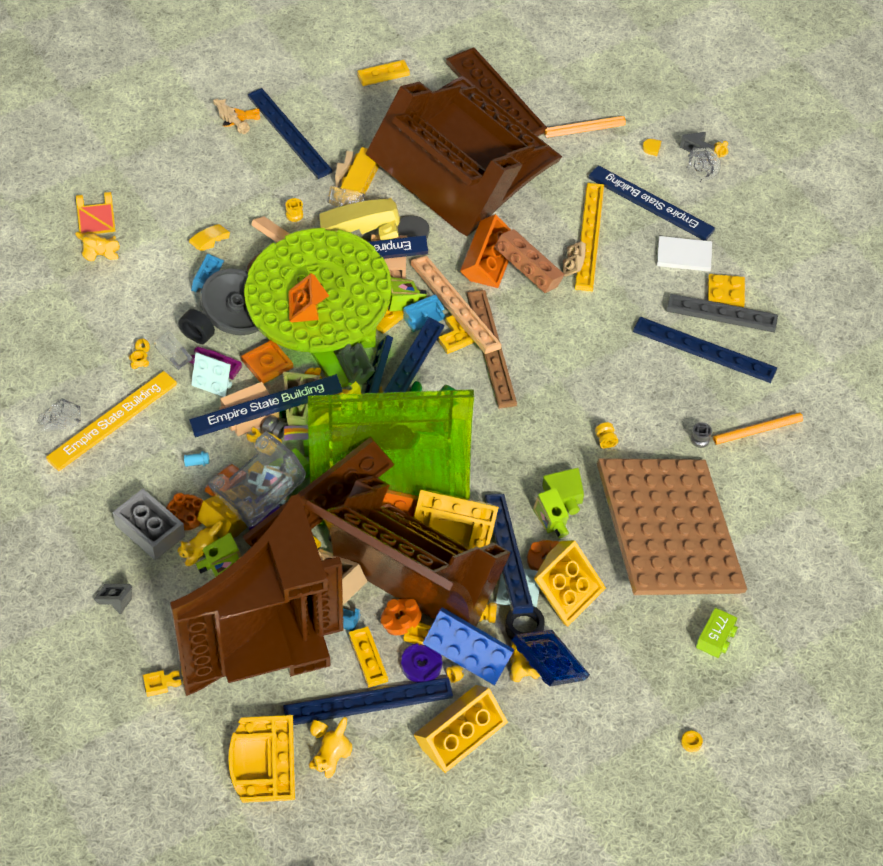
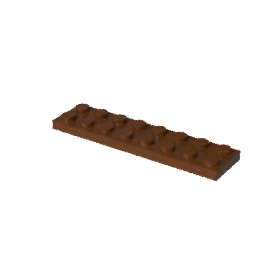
[446,47,547,136]
[243,437,395,547]

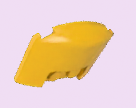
[414,489,499,549]
[229,715,295,803]

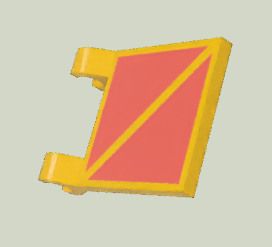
[76,192,116,234]

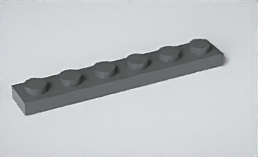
[667,294,778,333]

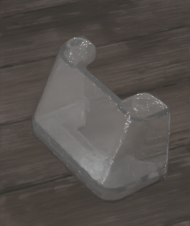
[208,431,306,527]

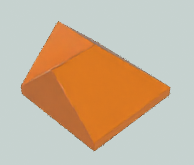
[288,273,329,323]

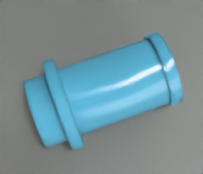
[184,451,210,467]

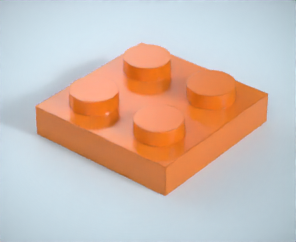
[241,340,294,384]

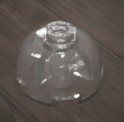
[687,147,721,182]

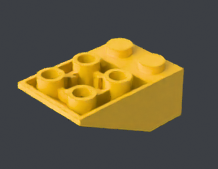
[197,484,268,538]

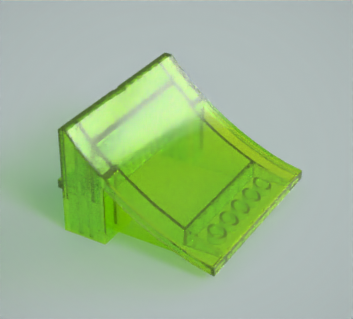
[308,389,474,525]

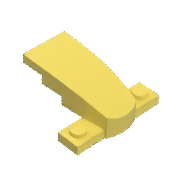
[319,198,400,240]

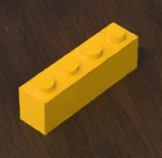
[335,147,379,206]

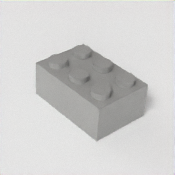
[113,489,185,560]

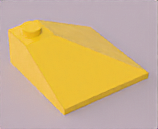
[534,540,606,627]

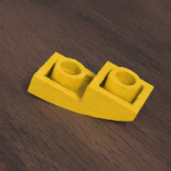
[189,224,230,251]

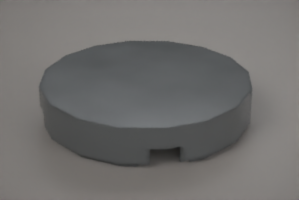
[397,216,430,238]

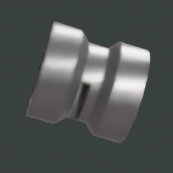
[262,415,288,439]
[691,422,712,448]

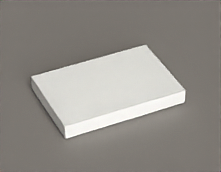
[657,236,712,271]

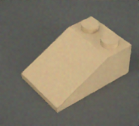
[318,549,368,605]

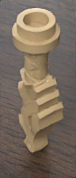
[213,98,250,134]

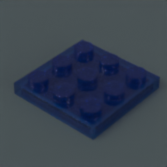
[511,630,590,687]

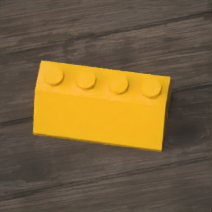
[413,685,508,773]

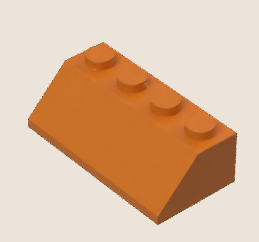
[460,214,511,288]

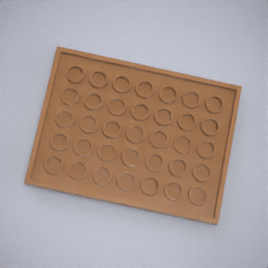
[597,459,747,595]

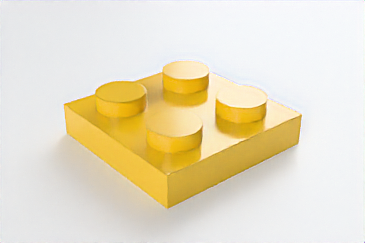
[708,274,745,308]

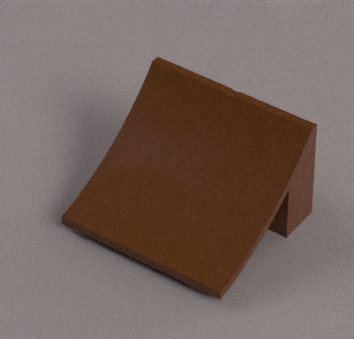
[366,76,562,236]
[304,476,511,627]
[170,494,344,696]

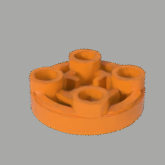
[166,493,203,530]

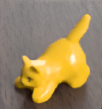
[75,232,120,261]
[177,521,223,566]
[509,639,540,682]
[309,717,352,778]

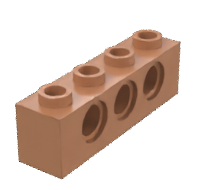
[494,229,565,293]

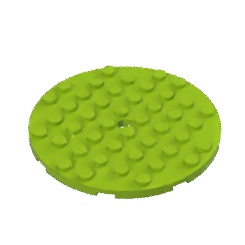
[244,228,392,353]

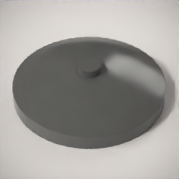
[200,269,259,335]

